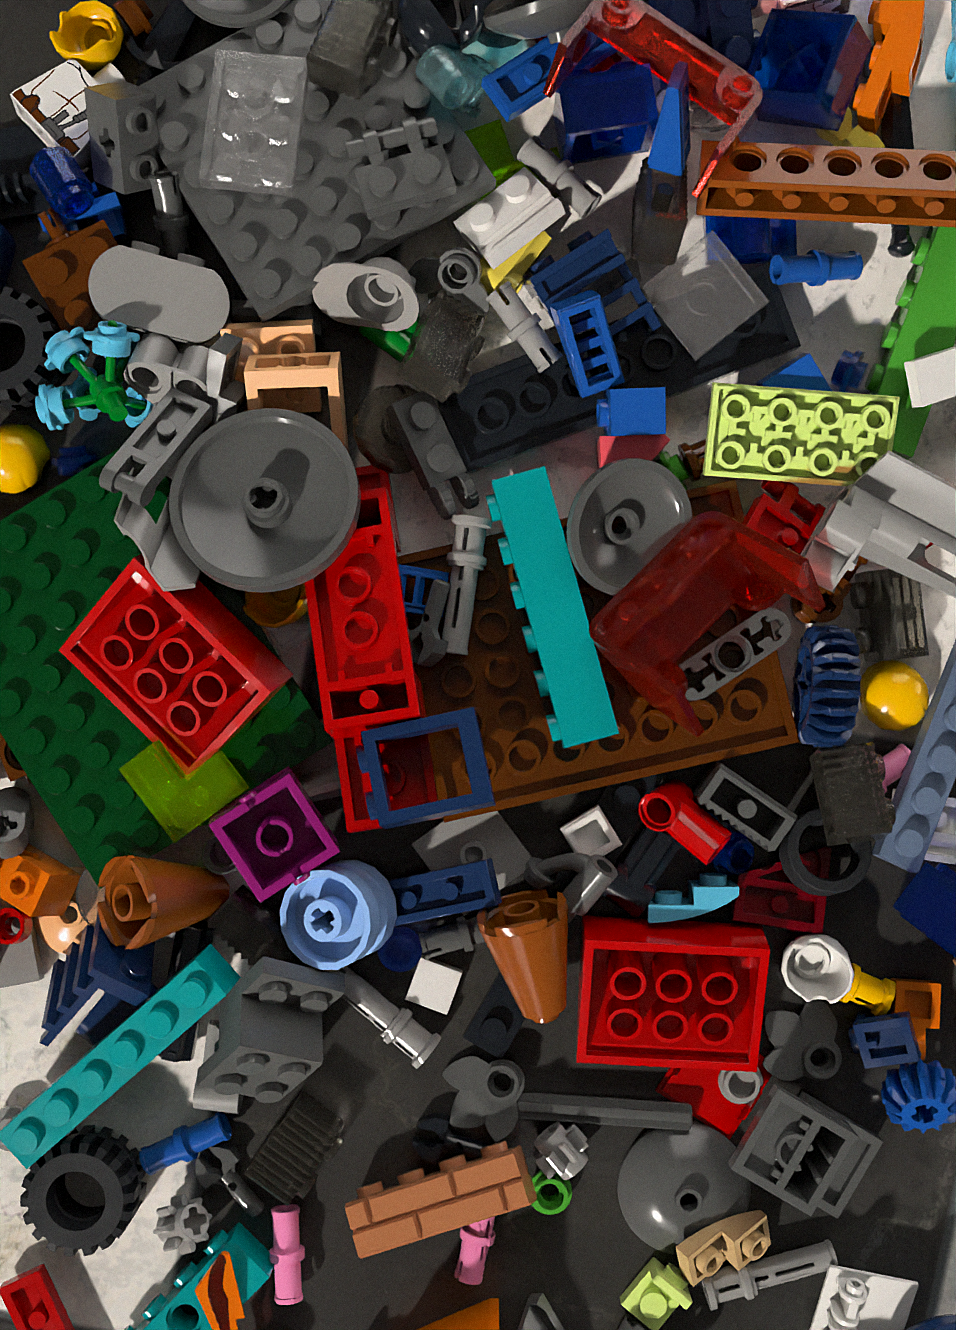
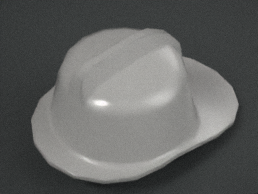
[312,257,420,332]

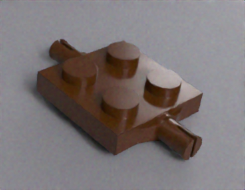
[22,206,118,338]

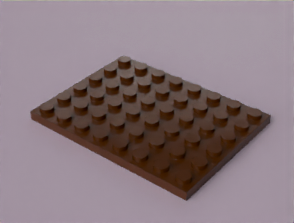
[398,479,799,823]

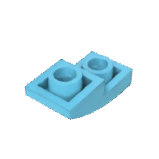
[644,873,739,923]

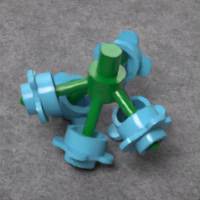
[35,320,153,431]

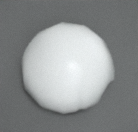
[780,934,854,1004]

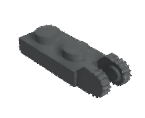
[386,388,480,520]

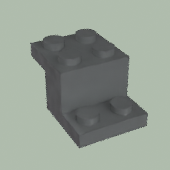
[197,956,345,1103]
[728,1084,883,1219]

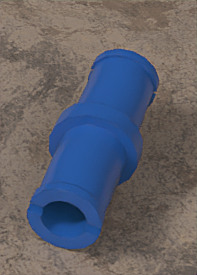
[769,249,863,286]
[139,1112,232,1176]

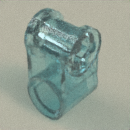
[416,45,496,118]

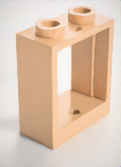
[243,352,349,453]

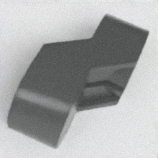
[0,787,34,859]

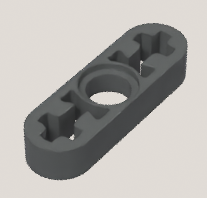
[671,608,792,701]

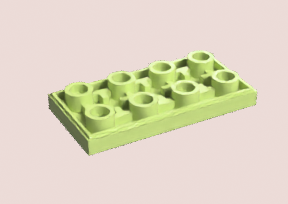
[702,382,900,486]

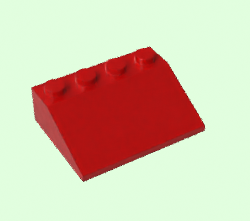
[59,554,294,780]
[576,916,770,1072]

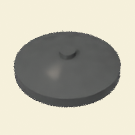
[169,408,361,593]

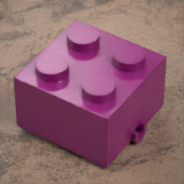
[208,766,340,903]

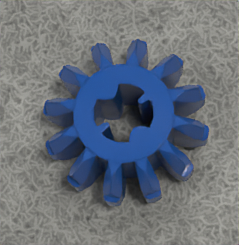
[881,1058,956,1134]

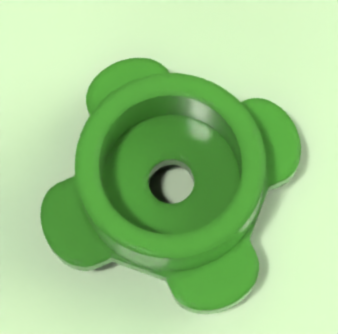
[654,451,690,490]

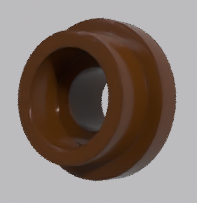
[113,0,154,37]

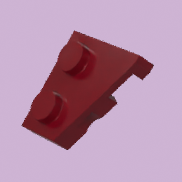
[730,847,832,934]

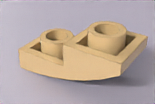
[676,1210,771,1287]

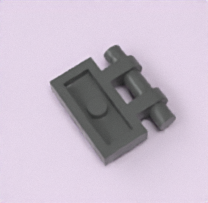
[344,116,456,219]

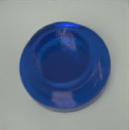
[830,350,869,392]
[51,444,97,476]
[712,831,754,876]
[378,926,422,972]

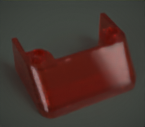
[543,0,765,199]
[589,511,826,737]

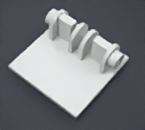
[810,1264,919,1330]

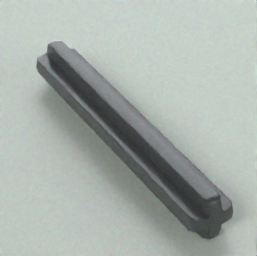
[517,1092,693,1131]

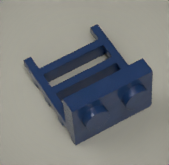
[524,228,662,374]
[39,912,155,1047]

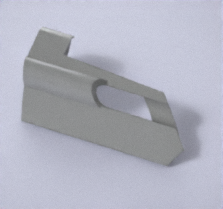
[114,333,214,592]
[793,450,956,598]

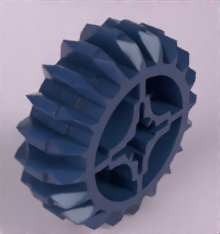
[791,624,862,748]

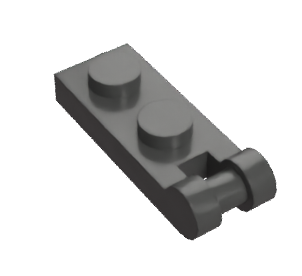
[99,387,213,507]

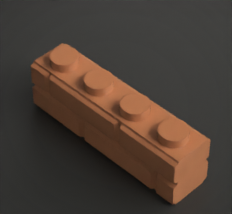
[345,1140,537,1259]

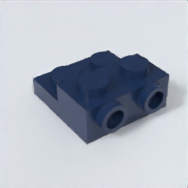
[649,0,763,90]

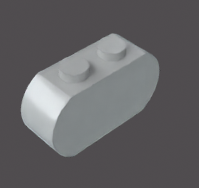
[88,241,230,346]

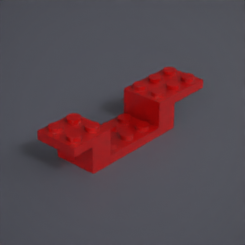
[305,462,442,833]

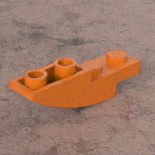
[852,0,925,134]

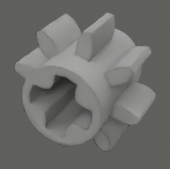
[534,1122,589,1180]
[153,1194,212,1255]

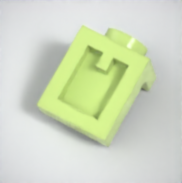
[620,1257,693,1330]

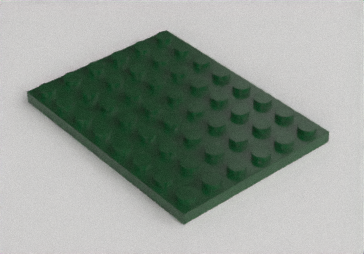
[0,448,333,889]

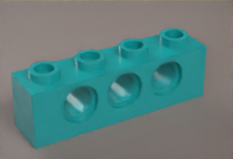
[124,1222,274,1330]

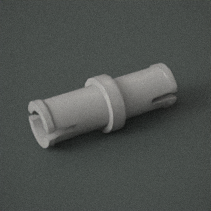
[517,135,602,219]
[486,281,563,373]

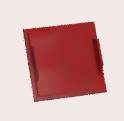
[655,1053,772,1140]

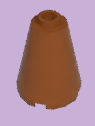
[97,855,230,949]
[476,889,568,1024]

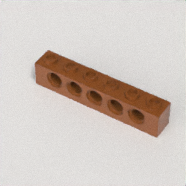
[696,140,956,227]

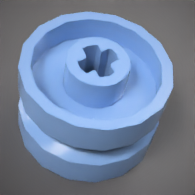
[280,860,397,970]

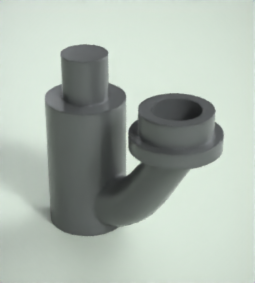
[523,853,618,923]

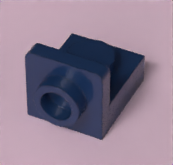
[849,1010,921,1069]

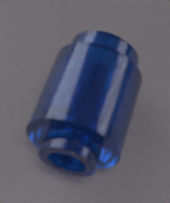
[29,146,94,218]

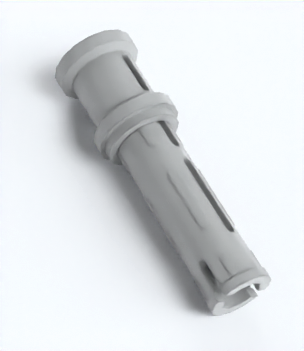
[442,515,492,655]
[323,966,442,1069]
[701,1239,838,1311]

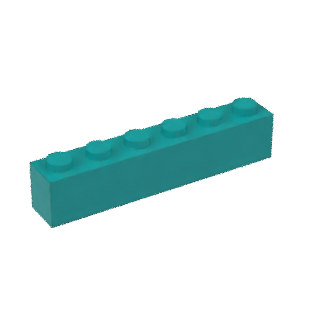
[486,466,619,749]
[0,943,241,1169]

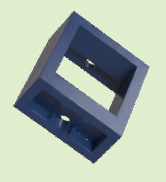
[356,707,496,829]

